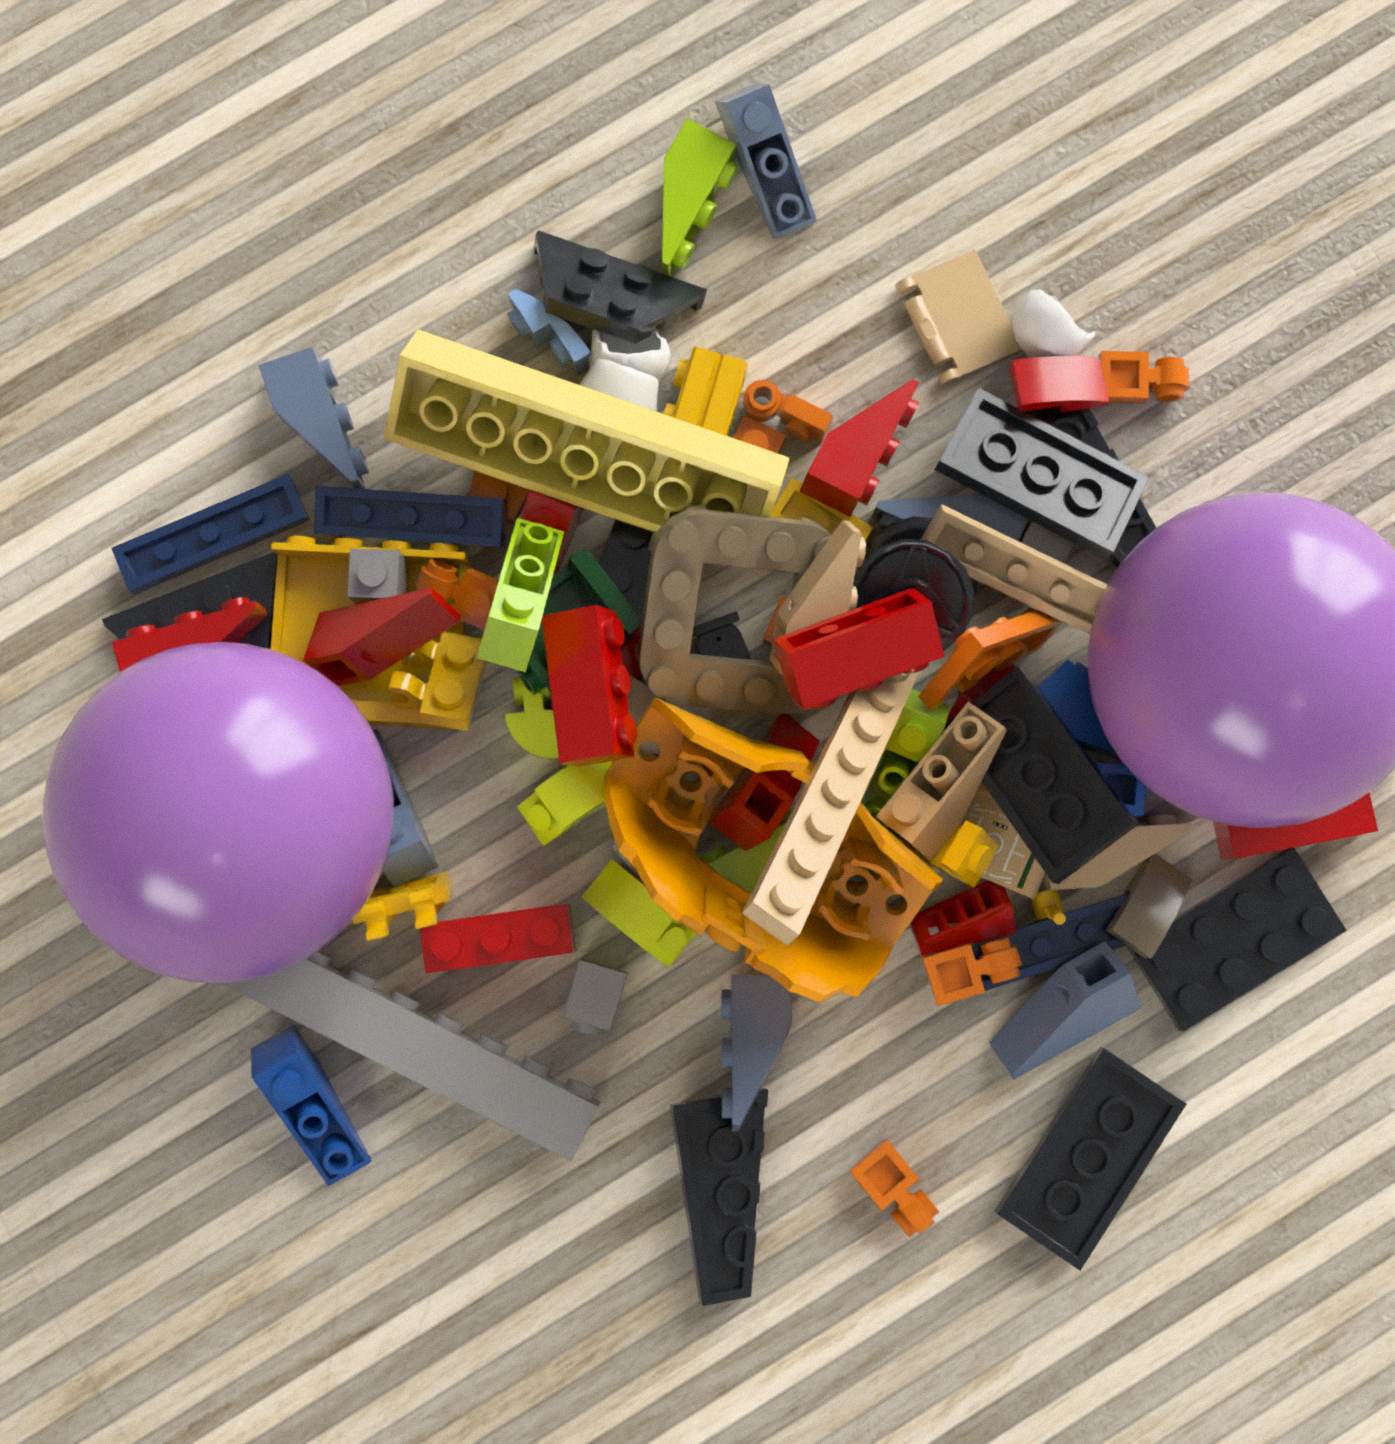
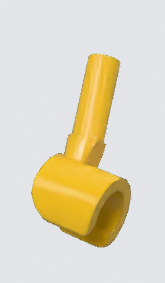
[1030,890,1066,925]

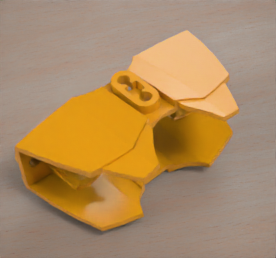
[604,698,944,1003]

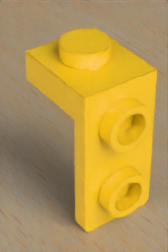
[895,820,999,888]

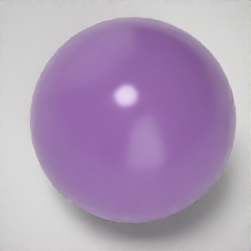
[1088,493,1395,828]
[43,642,394,983]

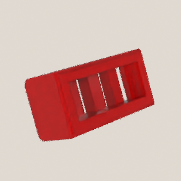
[909,880,1016,957]

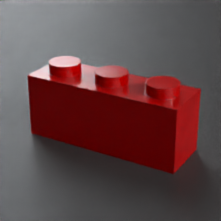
[773,588,945,709]
[542,605,637,767]
[1213,792,1378,860]
[420,904,577,974]

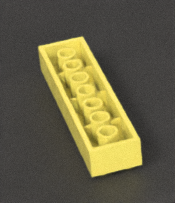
[383,330,790,532]

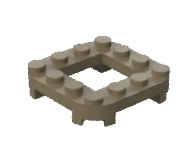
[635,505,831,714]

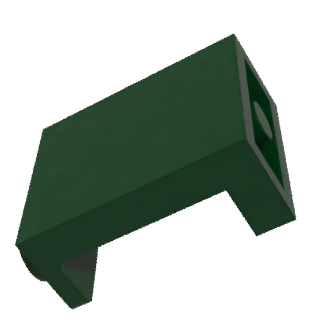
[517,547,642,702]

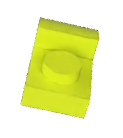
[505,677,559,762]
[517,761,613,846]
[581,859,696,967]

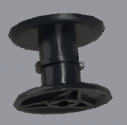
[853,516,980,652]

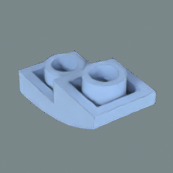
[507,289,591,376]

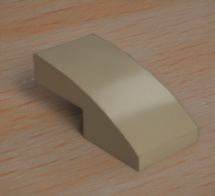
[1106,853,1192,959]

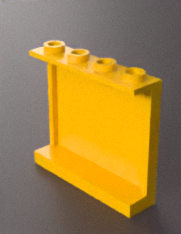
[271,536,470,729]

